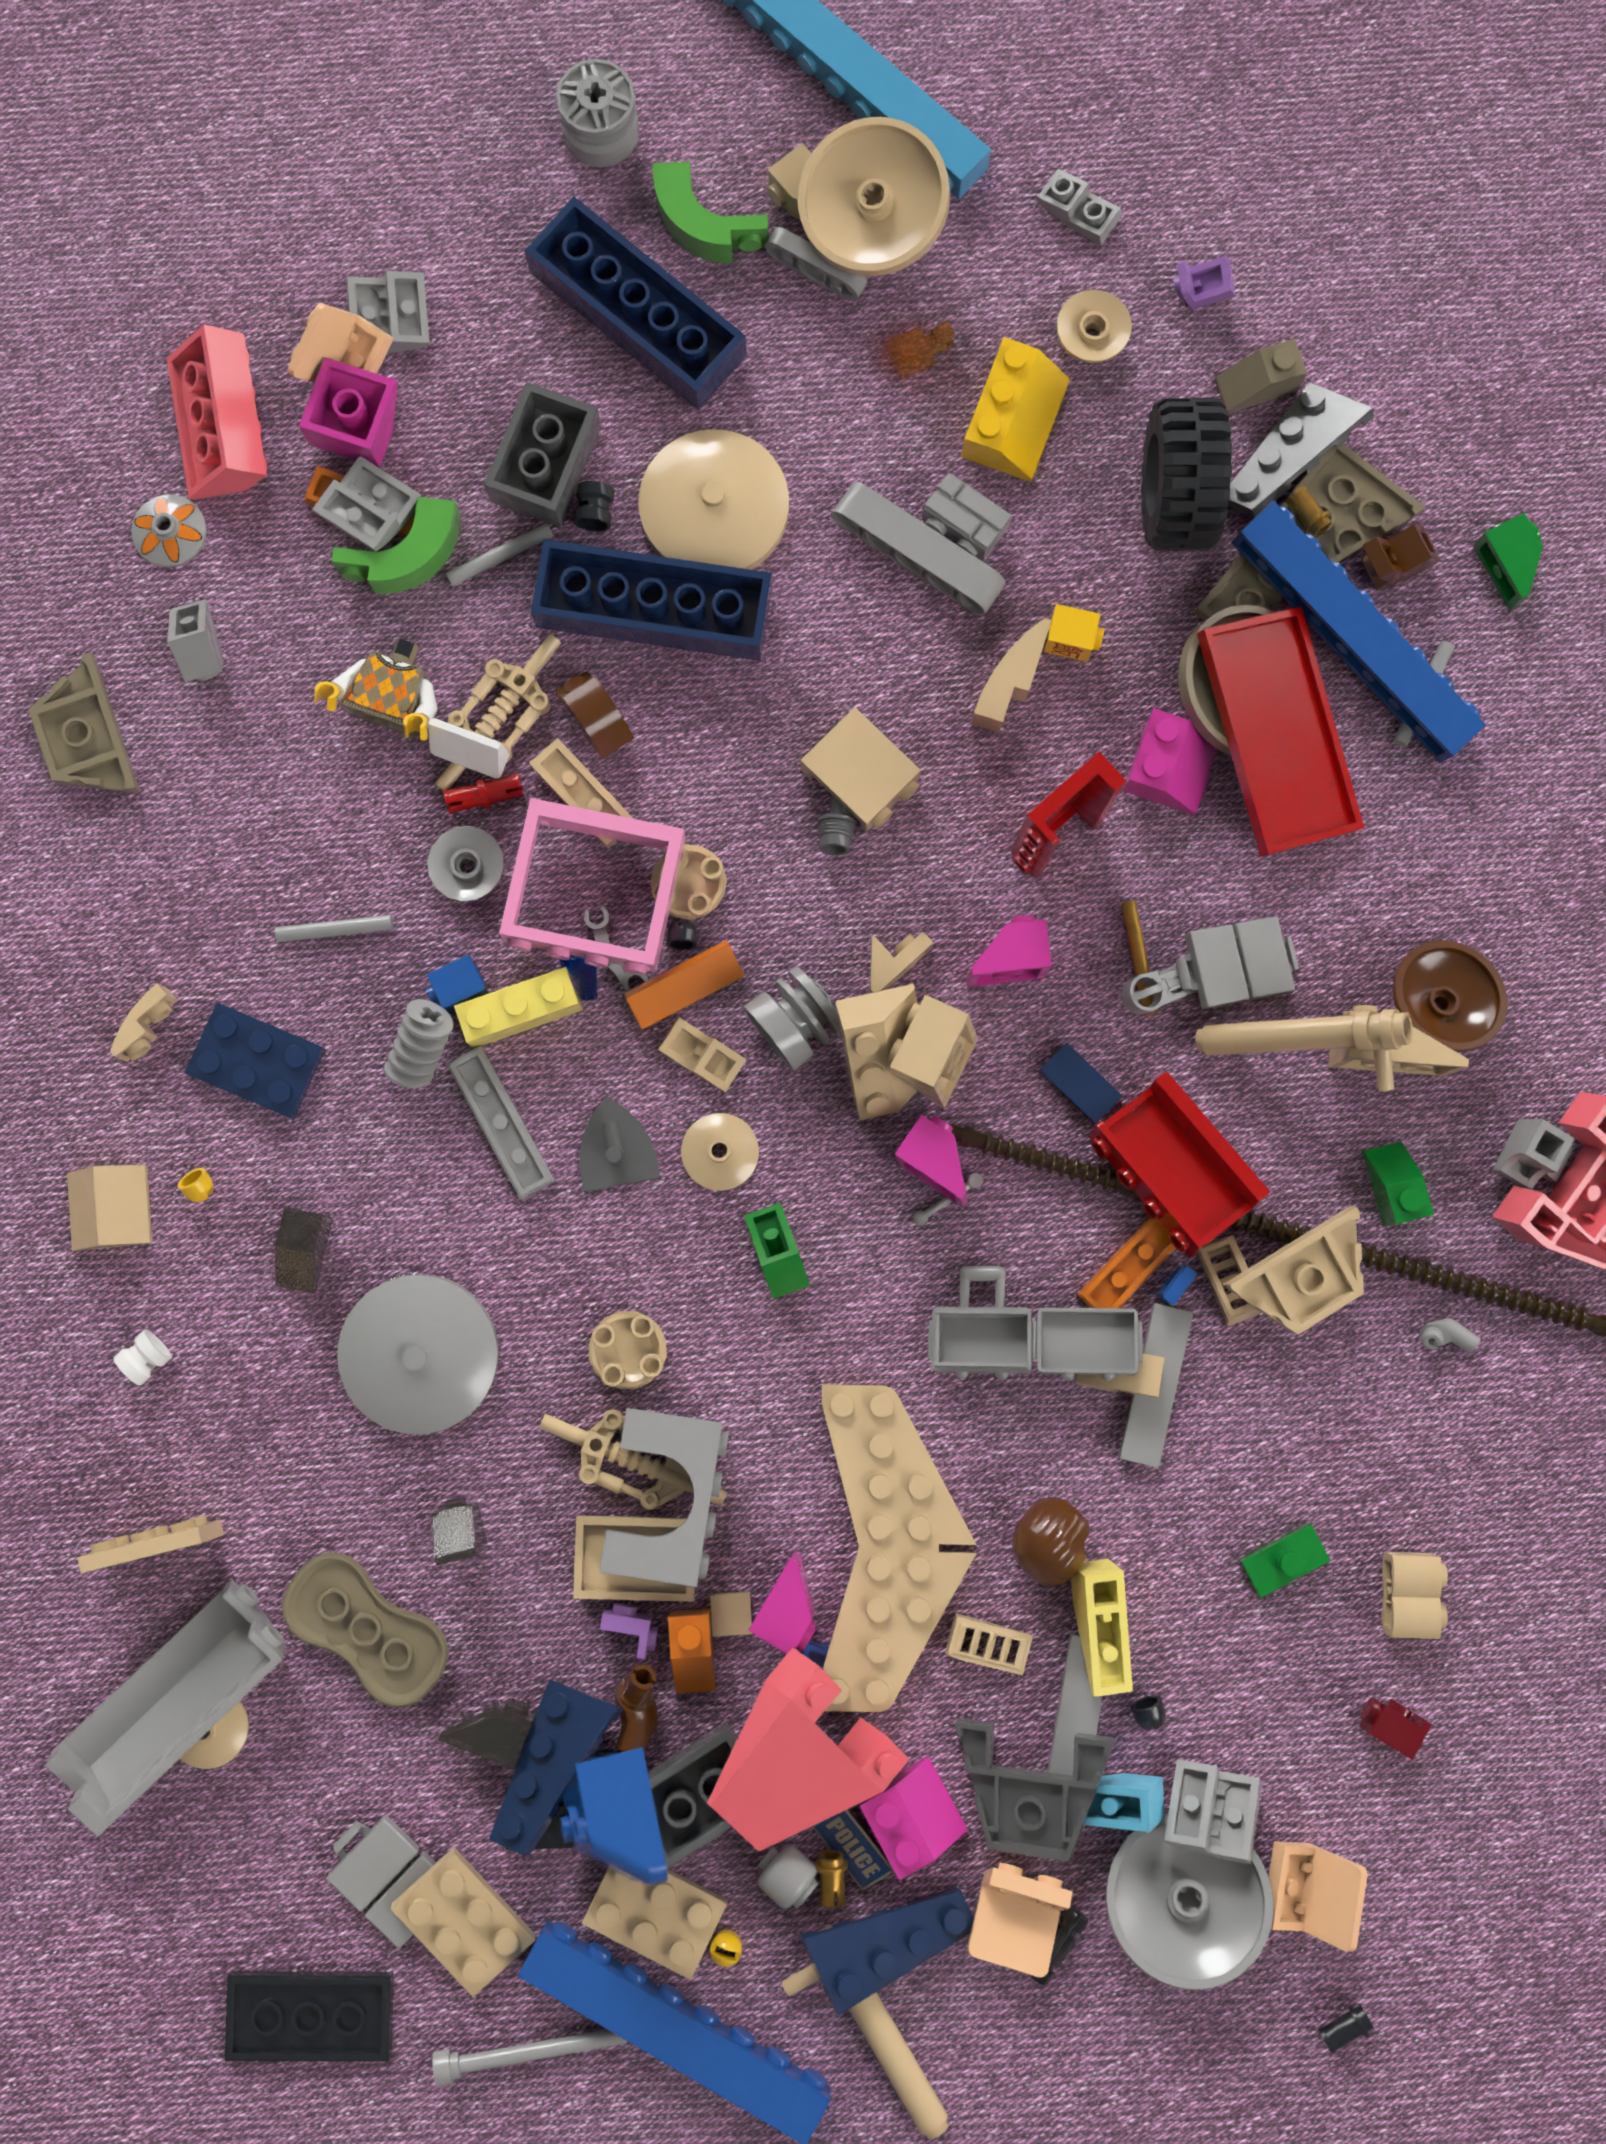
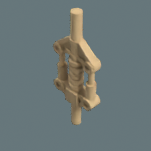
[434,634,561,791]
[539,1409,728,1510]

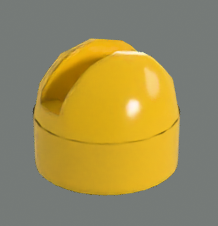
[178,1168,214,1203]
[710,1930,742,1967]

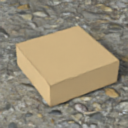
[710,1592,753,1637]

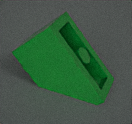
[1473,512,1543,611]
[1362,1141,1434,1227]
[744,1202,811,1299]

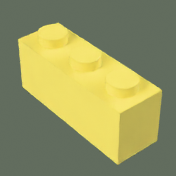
[454,967,583,1049]

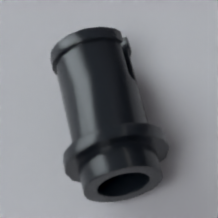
[1318,2005,1375,2054]

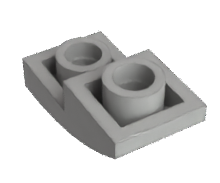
[1037,169,1122,245]

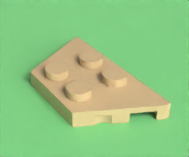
[1224,1206,1364,1335]

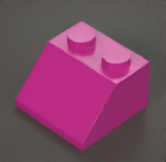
[299,357,398,468]
[1123,708,1218,816]
[966,915,1052,988]
[894,1115,968,1209]
[748,1551,817,1654]
[859,1755,968,1881]

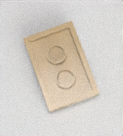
[77,1515,224,1573]
[573,1515,695,1602]
[391,1847,535,1997]
[581,1868,728,1980]

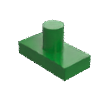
[1239,1523,1331,1598]

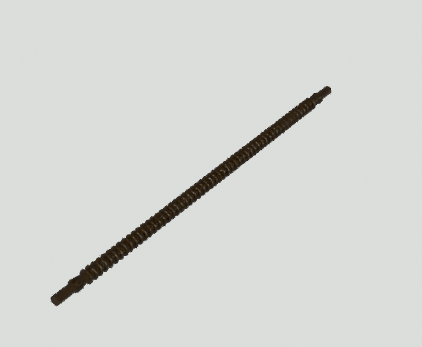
[927,1117,1606,1337]

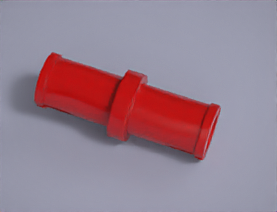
[443,773,524,814]

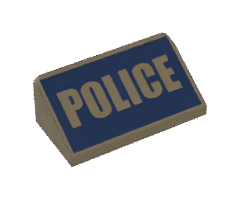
[812,1808,894,1891]

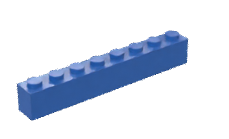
[1231,500,1486,763]
[518,1920,831,2144]

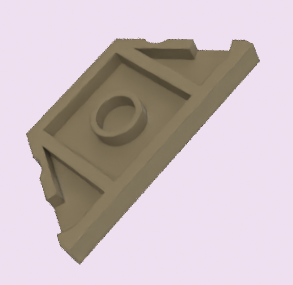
[28,652,140,793]

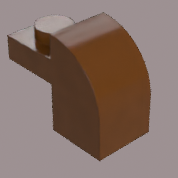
[1360,524,1441,590]
[555,671,634,759]

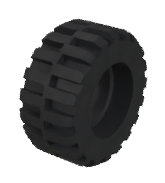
[1141,398,1232,551]

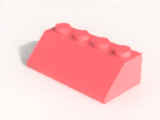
[166,324,267,500]

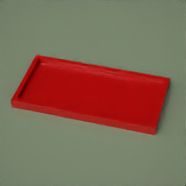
[1197,607,1365,857]

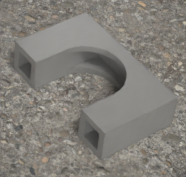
[599,1408,729,1587]

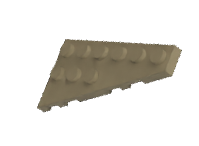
[1194,444,1426,620]

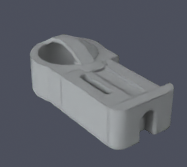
[1121,961,1197,1015]

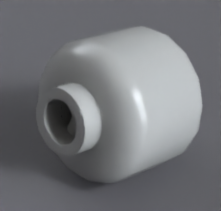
[757,1844,819,1909]

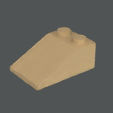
[888,995,978,1108]
[1328,1005,1469,1076]

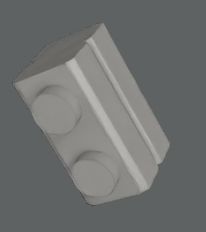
[922,473,1012,561]

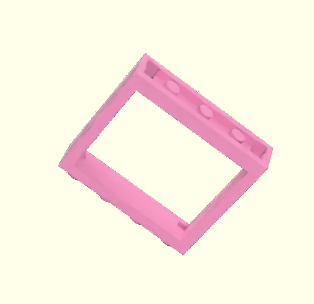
[499,798,686,975]

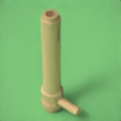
[1195,1009,1413,1091]
[782,1924,949,2139]

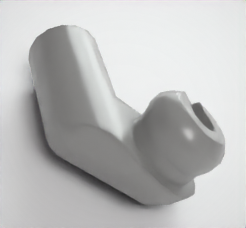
[1419,1318,1480,1354]

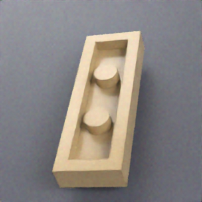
[529,738,633,849]

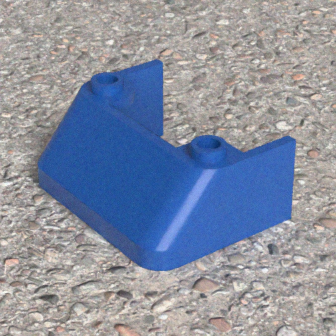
[559,1747,667,1885]

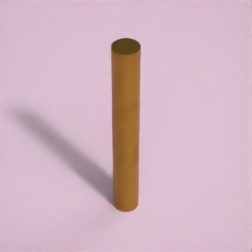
[1121,900,1159,1016]

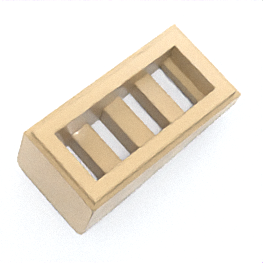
[1197,1235,1262,1326]
[945,1613,1033,1675]

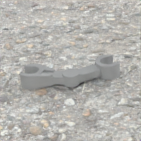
[584,906,648,992]

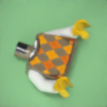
[314,639,438,741]

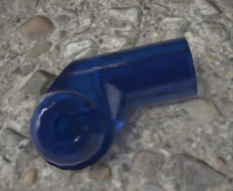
[559,955,598,1000]

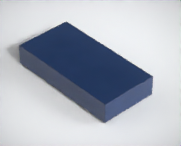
[1038,1042,1122,1125]

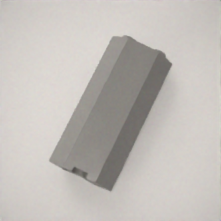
[45,1579,286,1837]

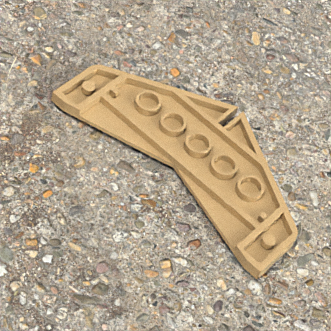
[821,1384,977,1712]

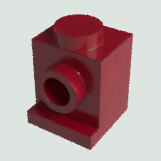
[1359,1697,1432,1760]

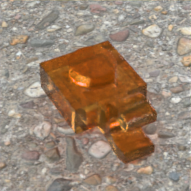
[886,322,955,380]

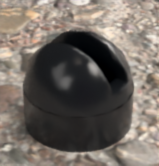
[666,919,698,950]
[1131,1695,1166,1731]

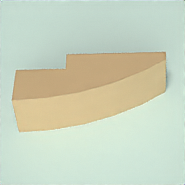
[971,618,1052,733]

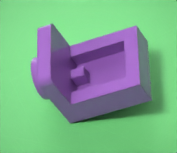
[1174,255,1236,310]
[600,1603,659,1661]

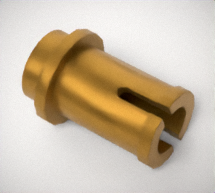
[1286,486,1332,537]
[815,1850,848,1909]

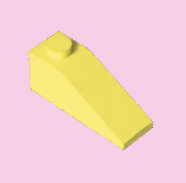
[1071,1559,1133,1697]

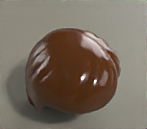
[1012,1497,1090,1587]

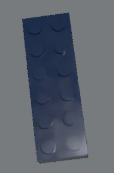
[524,196,747,410]
[531,539,772,661]

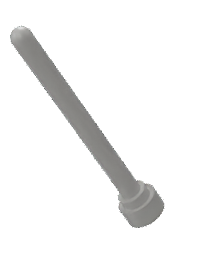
[432,2029,628,2087]

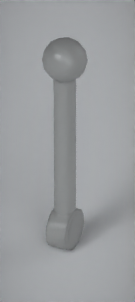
[913,1173,983,1226]

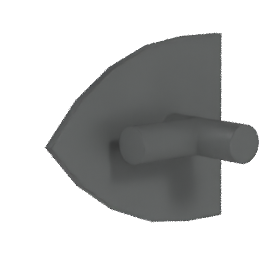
[579,1097,661,1192]

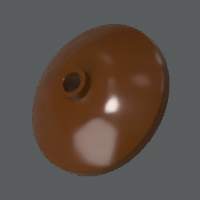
[1392,940,1508,1052]

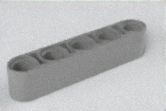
[831,481,1006,616]

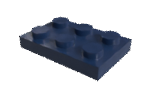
[184,1002,326,1120]

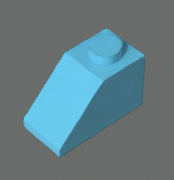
[1084,1773,1164,1832]

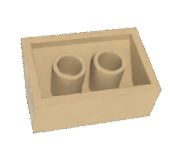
[835,984,917,1120]

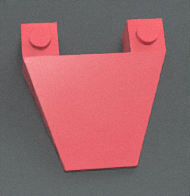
[1492,1092,1606,1270]
[707,1648,909,1852]

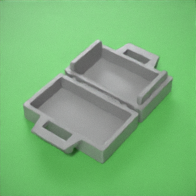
[1175,916,1299,1010]
[326,1815,436,1949]

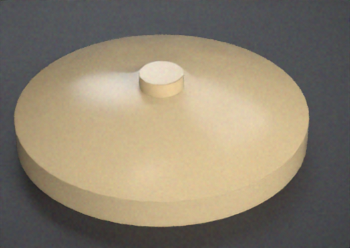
[798,117,950,276]
[638,429,789,570]

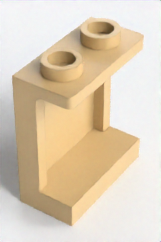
[801,707,921,832]

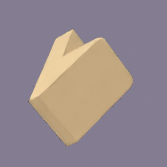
[870,932,933,993]

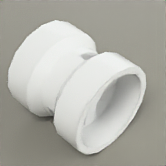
[114,1330,172,1386]

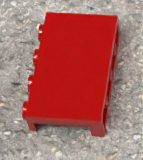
[1011,751,1127,879]
[1088,1071,1270,1258]

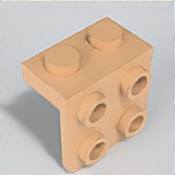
[288,303,394,383]
[1268,1841,1367,1952]
[967,1863,1073,1977]

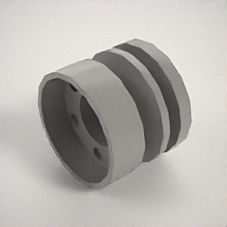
[556,59,640,168]
[743,966,841,1071]

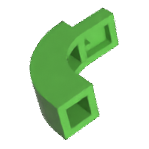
[653,162,768,263]
[332,497,461,594]

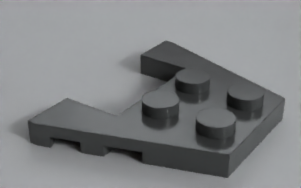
[955,1718,1114,1861]

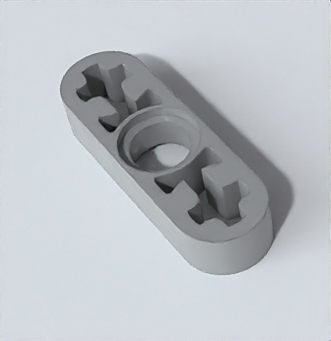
[765,227,867,301]

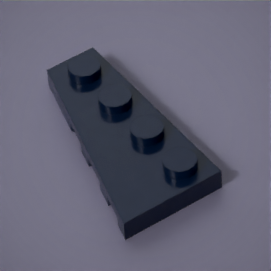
[489,1679,624,1856]
[799,1887,974,2015]

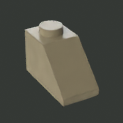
[1215,338,1307,413]

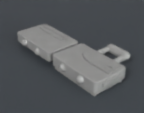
[928,1266,1143,1381]

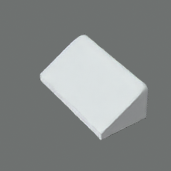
[428,718,510,779]

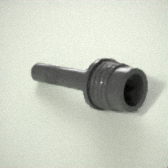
[818,794,856,856]

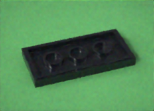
[225,1971,394,2062]

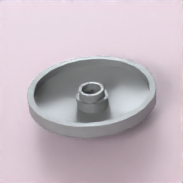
[337,1274,499,1434]
[1106,1815,1273,1990]

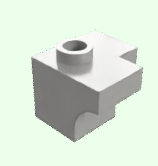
[1493,1119,1575,1189]

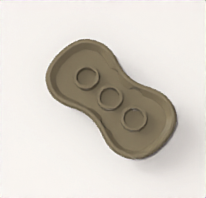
[282,1552,449,1708]

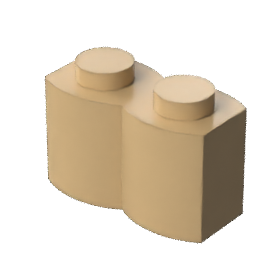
[1382,1551,1448,1639]

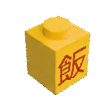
[1044,604,1105,662]

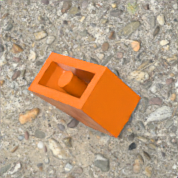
[668,1608,716,1694]

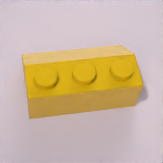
[961,337,1070,482]

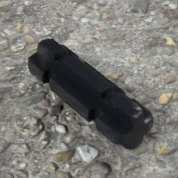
[1030,1906,1088,1986]

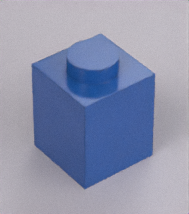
[426,954,490,1014]

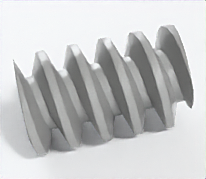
[384,999,453,1088]

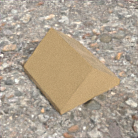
[67,1165,153,1251]

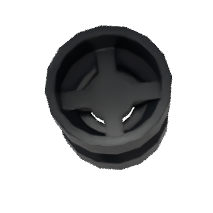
[573,481,615,532]

